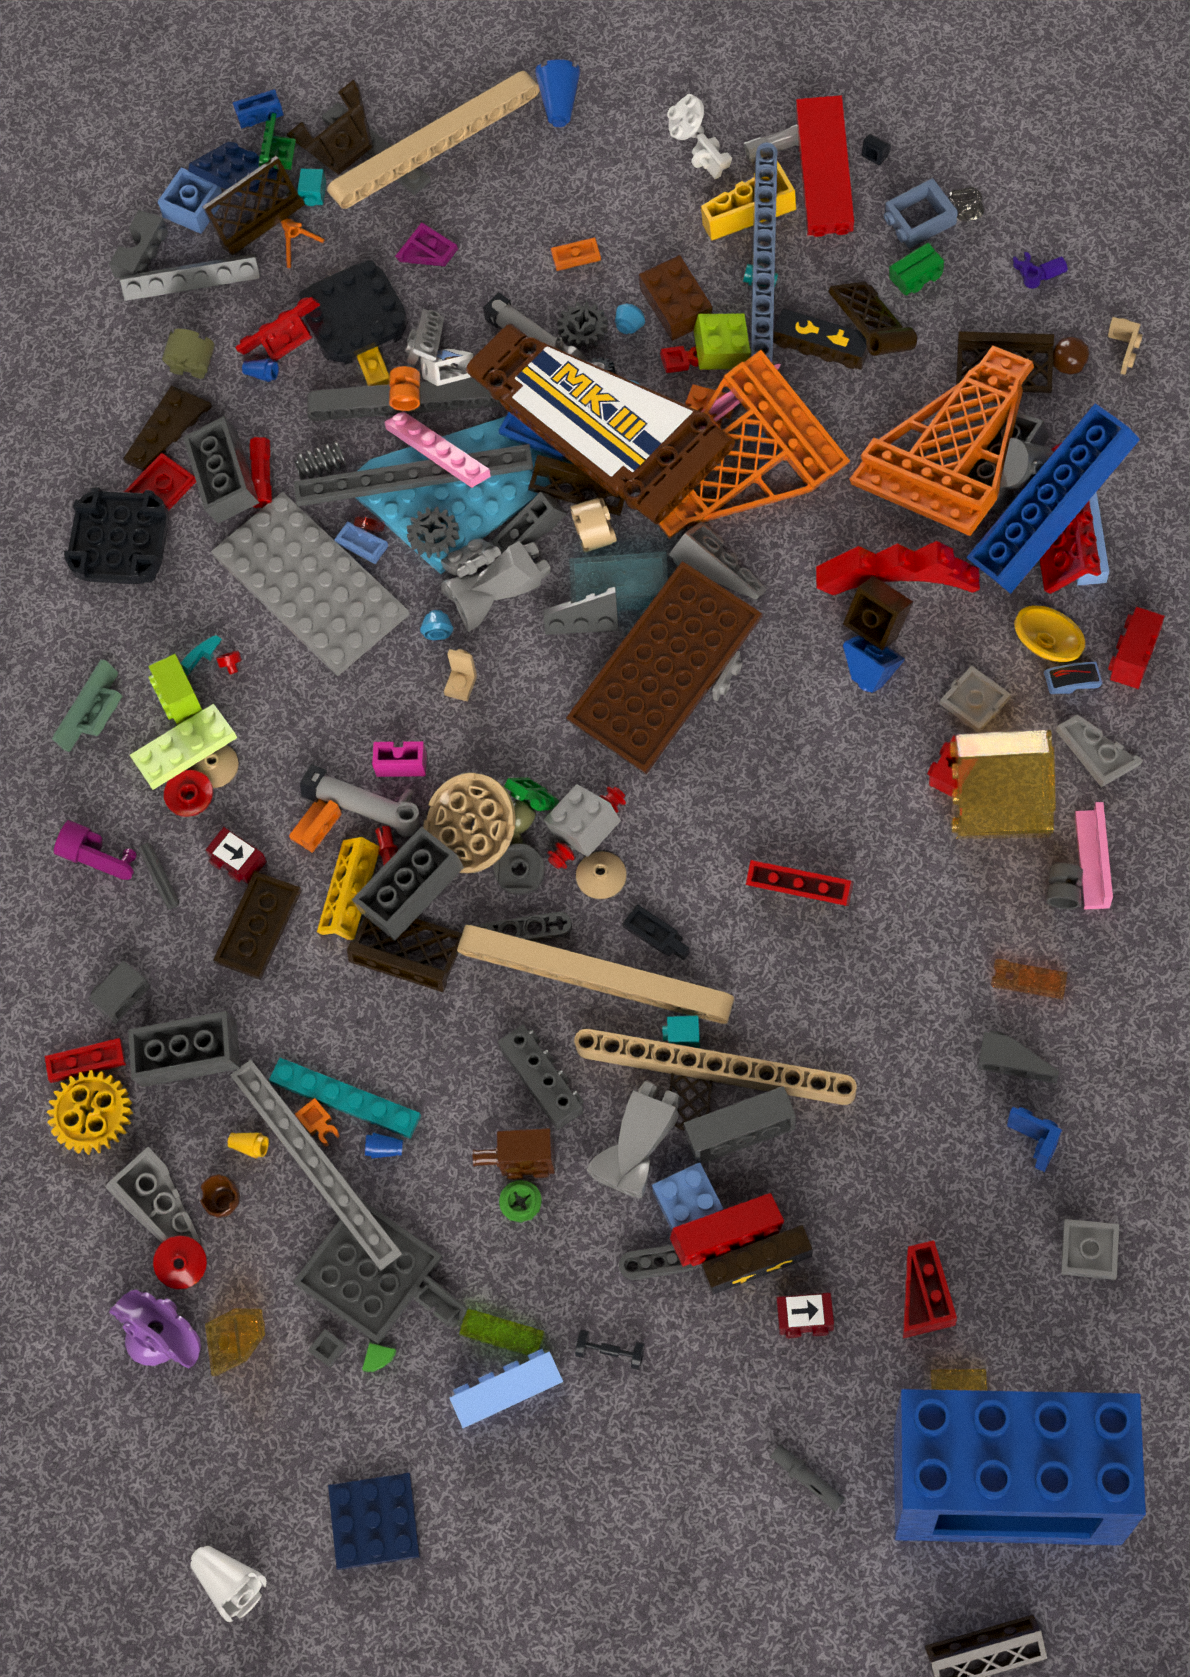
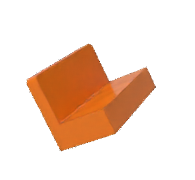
[289,799,342,853]

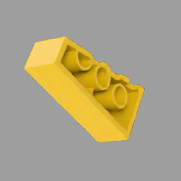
[701,160,796,241]

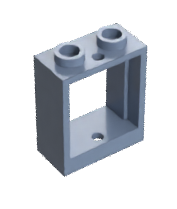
[884,178,958,248]

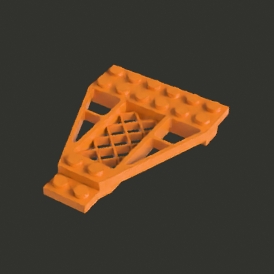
[849,345,1034,536]
[658,350,850,539]

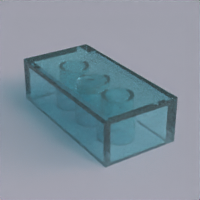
[569,551,668,612]

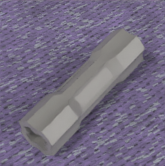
[744,125,799,162]

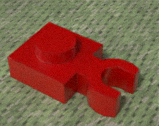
[660,346,699,374]

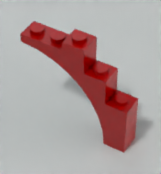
[816,541,980,595]

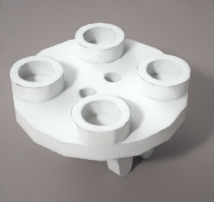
[667,94,704,140]

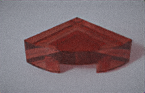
[354,516,385,532]

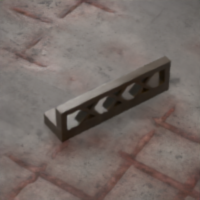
[528,455,625,516]
[924,1614,1048,1677]

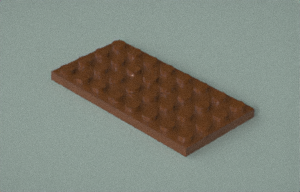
[566,561,763,774]

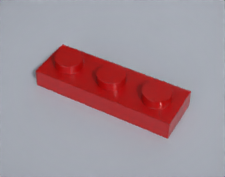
[44,1038,126,1083]

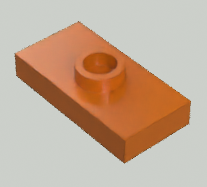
[551,237,601,271]

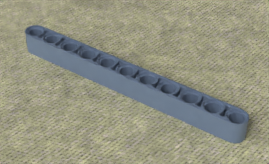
[750,142,777,363]

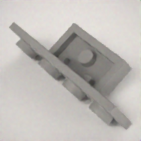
[405,309,444,365]

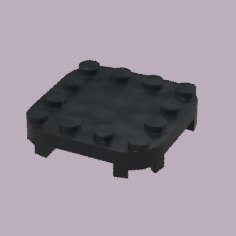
[299,260,408,365]
[64,487,169,584]

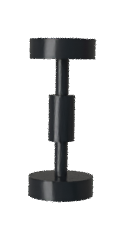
[575,1330,645,1370]

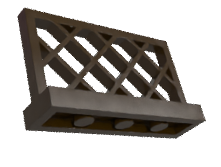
[202,156,305,256]
[956,331,1054,393]
[347,917,462,993]

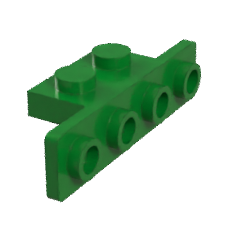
[259,113,296,170]

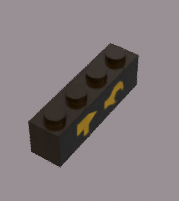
[773,308,869,370]
[702,1225,813,1295]

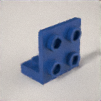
[1007,1107,1062,1172]

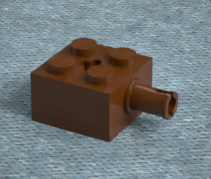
[473,1128,555,1180]

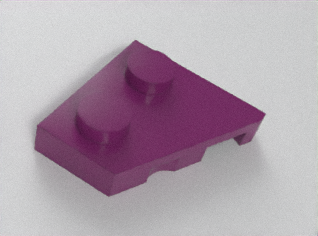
[395,222,458,267]

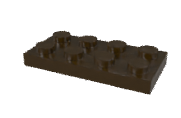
[213,871,302,980]

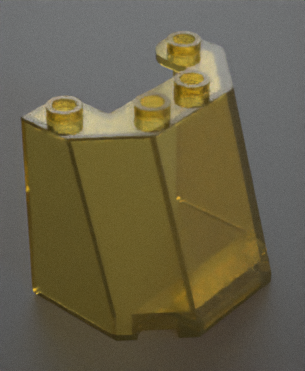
[950,730,1056,839]

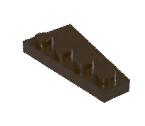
[123,386,212,471]

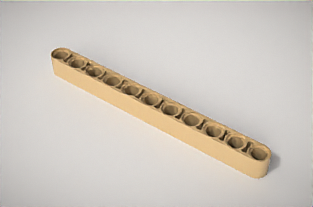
[327,71,540,209]
[457,925,734,1024]
[575,1029,857,1105]

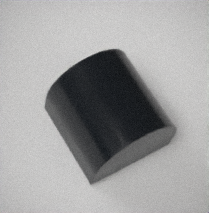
[861,134,891,165]

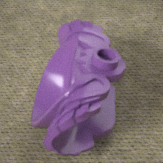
[109,1289,201,1369]

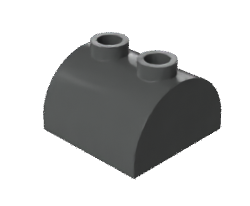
[1000,438,1054,491]

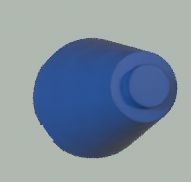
[535,60,580,127]

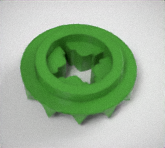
[499,1180,542,1223]

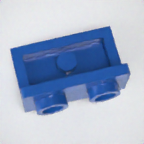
[232,89,284,129]

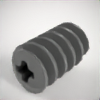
[294,441,347,480]

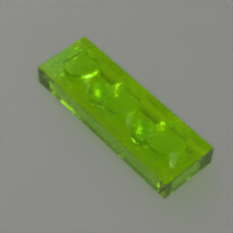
[459,1308,545,1356]

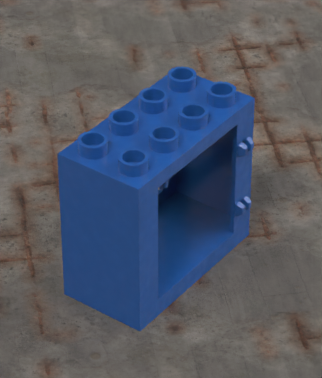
[894,1389,1146,1545]

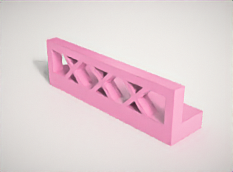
[1075,802,1113,909]

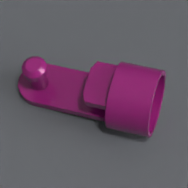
[54,820,137,880]

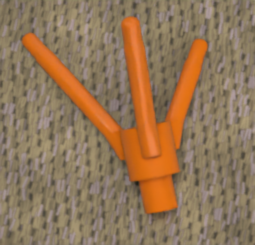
[280,217,325,268]

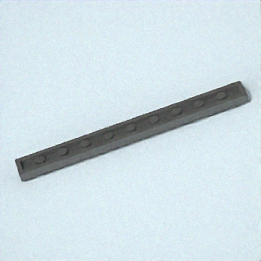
[294,444,533,507]

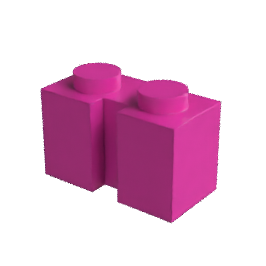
[372,741,427,777]

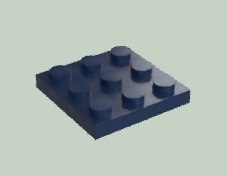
[188,141,278,197]
[328,1473,420,1570]

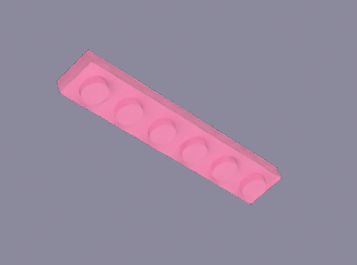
[385,411,491,488]

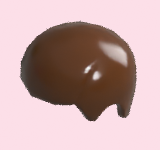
[1053,337,1090,375]
[200,1174,240,1218]

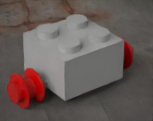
[544,784,626,869]

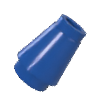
[242,359,279,382]
[365,1133,403,1159]

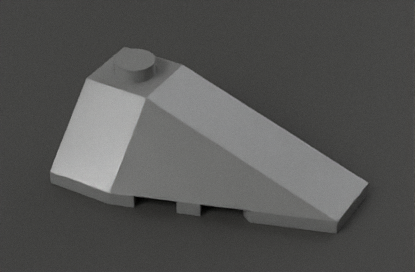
[669,521,767,600]
[105,1147,201,1260]

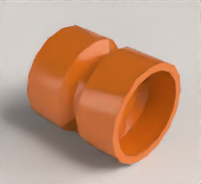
[389,366,420,411]

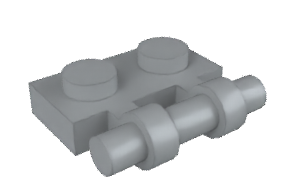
[440,538,501,578]

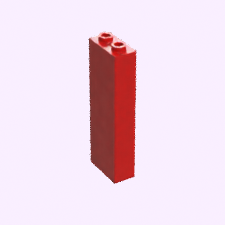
[796,95,854,237]

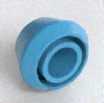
[615,303,645,334]
[420,610,454,640]

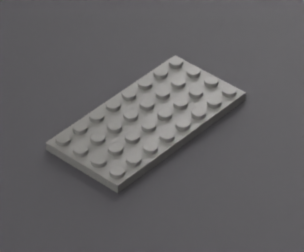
[211,492,410,676]

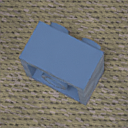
[158,167,222,234]
[652,1162,724,1230]

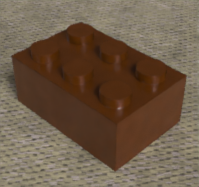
[639,255,713,341]

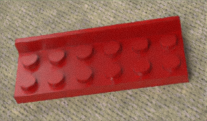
[1039,443,1101,594]

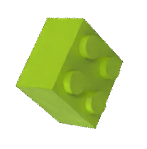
[693,313,751,370]
[148,654,202,726]

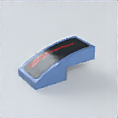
[1044,662,1103,694]

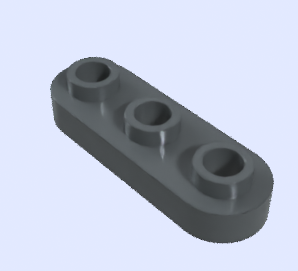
[619,1245,697,1280]

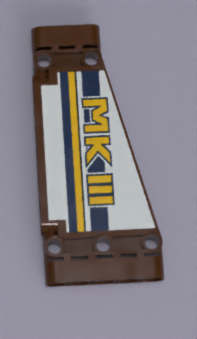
[466,324,735,524]

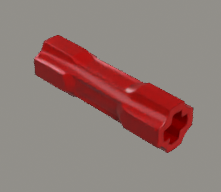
[249,437,272,508]

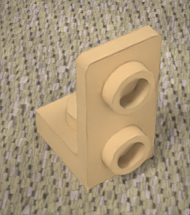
[444,649,477,702]

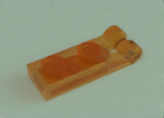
[991,959,1068,1000]

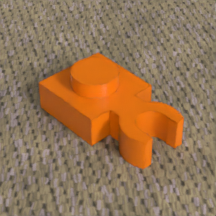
[294,1098,340,1147]

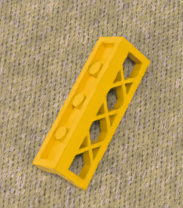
[317,837,380,940]

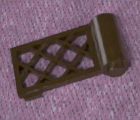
[828,281,917,356]

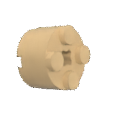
[570,498,617,553]

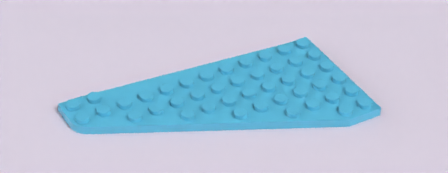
[356,380,640,574]

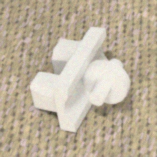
[691,133,732,179]

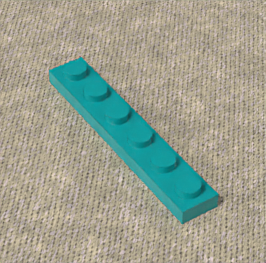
[269,1058,421,1139]

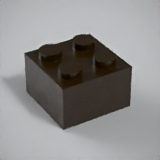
[843,576,913,651]

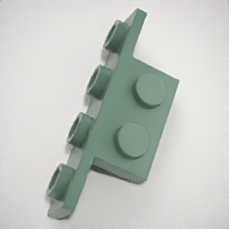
[52,659,122,752]

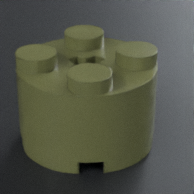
[162,329,215,379]

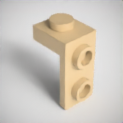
[1108,317,1143,375]

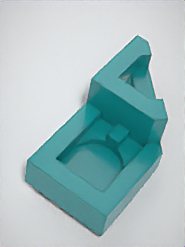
[180,635,222,676]

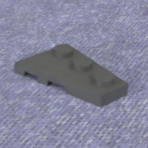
[544,587,619,635]

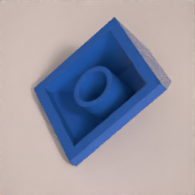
[843,635,905,693]

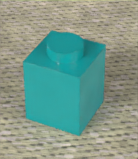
[298,168,327,206]
[662,1016,700,1048]

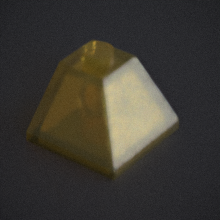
[205,1308,265,1376]

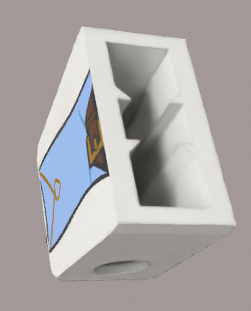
[420,349,473,386]

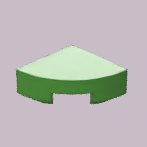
[362,1343,396,1372]

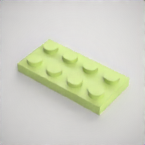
[130,704,237,790]

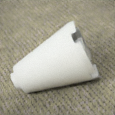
[191,1546,266,1622]

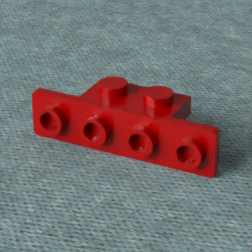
[235,297,320,362]

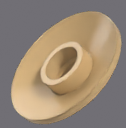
[189,745,239,788]
[576,851,626,899]

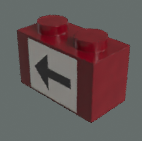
[205,827,267,884]
[776,1293,834,1338]

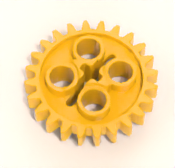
[47,1070,133,1155]

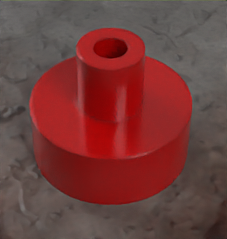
[216,650,242,674]

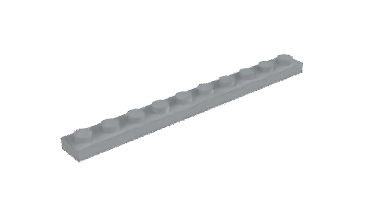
[230,1059,402,1270]

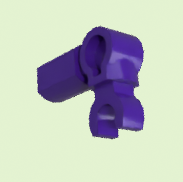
[1013,252,1068,289]

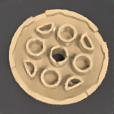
[423,773,516,873]

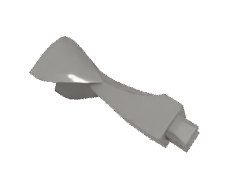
[441,541,551,632]
[587,1081,680,1198]

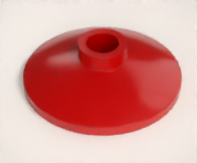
[163,770,213,817]
[153,1236,207,1289]

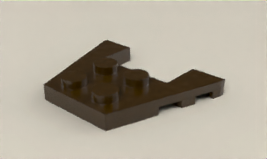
[287,79,373,175]

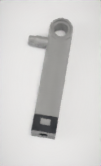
[483,292,586,361]
[300,764,420,837]

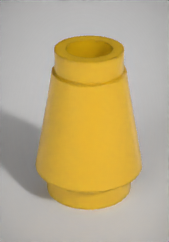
[228,1133,269,1158]

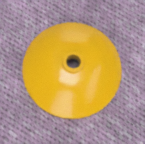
[1014,605,1085,662]

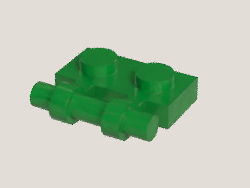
[504,777,559,811]

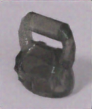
[948,187,985,222]

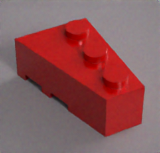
[1108,607,1165,689]
[903,1240,957,1339]

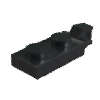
[622,904,690,960]

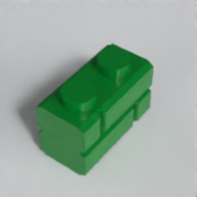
[889,243,944,296]

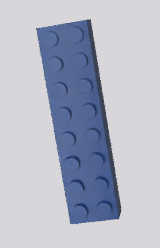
[966,403,1140,594]

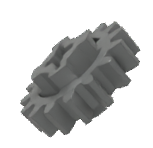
[558,302,608,350]
[407,507,459,558]

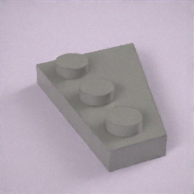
[1056,715,1143,787]

